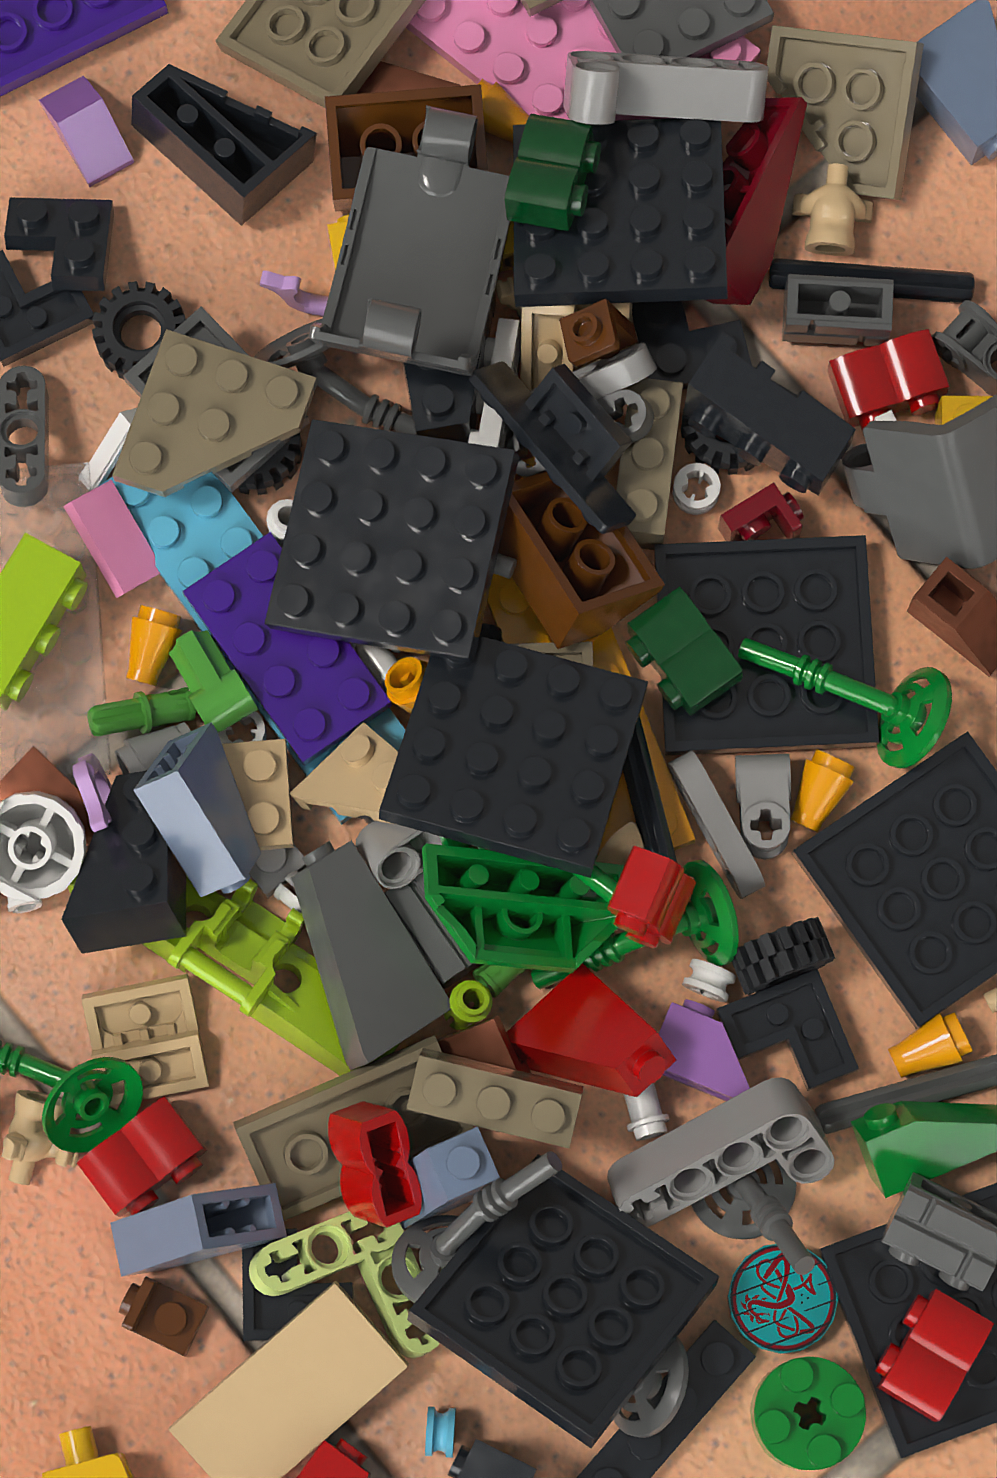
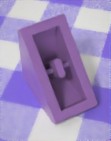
[39,76,134,187]

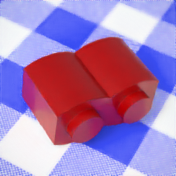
[827,329,950,431]
[607,846,696,949]
[77,1096,207,1217]
[328,1101,422,1228]
[875,1289,994,1422]

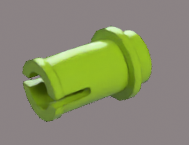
[444,980,493,1030]

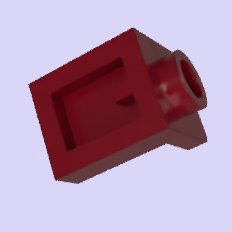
[718,482,804,541]

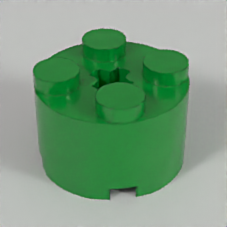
[750,1357,866,1470]

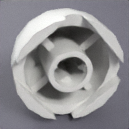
[0,791,87,902]

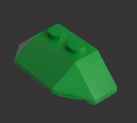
[422,843,625,973]

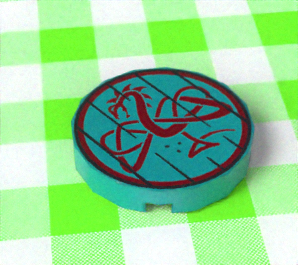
[727,1244,838,1354]

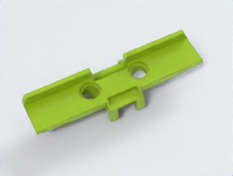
[68,873,401,1076]

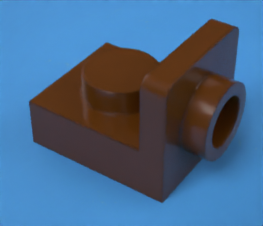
[559,299,638,367]
[119,1276,209,1357]

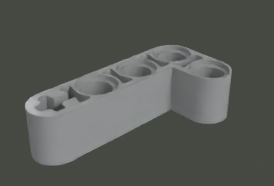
[563,51,769,125]
[607,1077,835,1227]

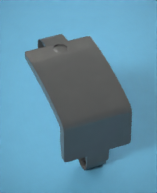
[308,105,511,376]
[842,394,997,569]

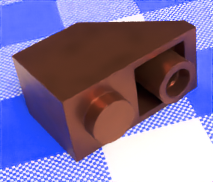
[907,557,997,677]

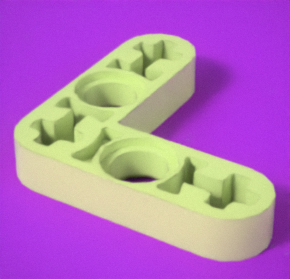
[249,1211,440,1358]

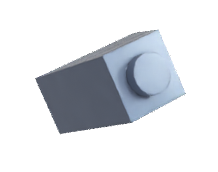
[916,0,997,165]
[134,722,261,897]
[400,1127,500,1231]
[110,1183,287,1277]

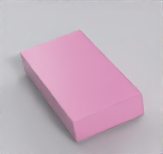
[63,479,160,598]

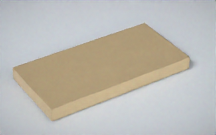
[168,1281,409,1478]

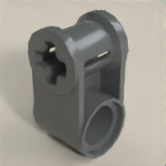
[932,300,997,396]

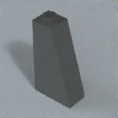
[291,840,451,1070]

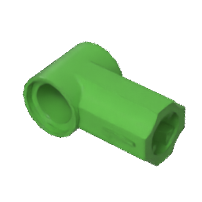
[169,630,259,733]

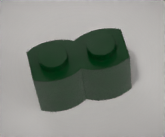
[504,113,601,231]
[625,586,743,716]

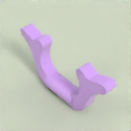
[259,271,329,316]
[73,753,112,833]

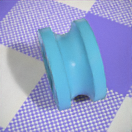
[425,1406,456,1458]

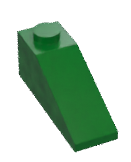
[851,1101,997,1198]

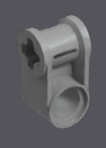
[735,754,791,860]
[355,821,442,889]

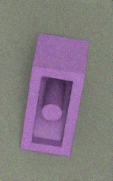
[659,999,750,1101]

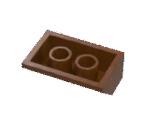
[325,84,488,212]
[498,471,665,650]

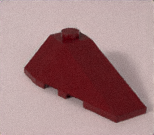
[705,97,807,305]

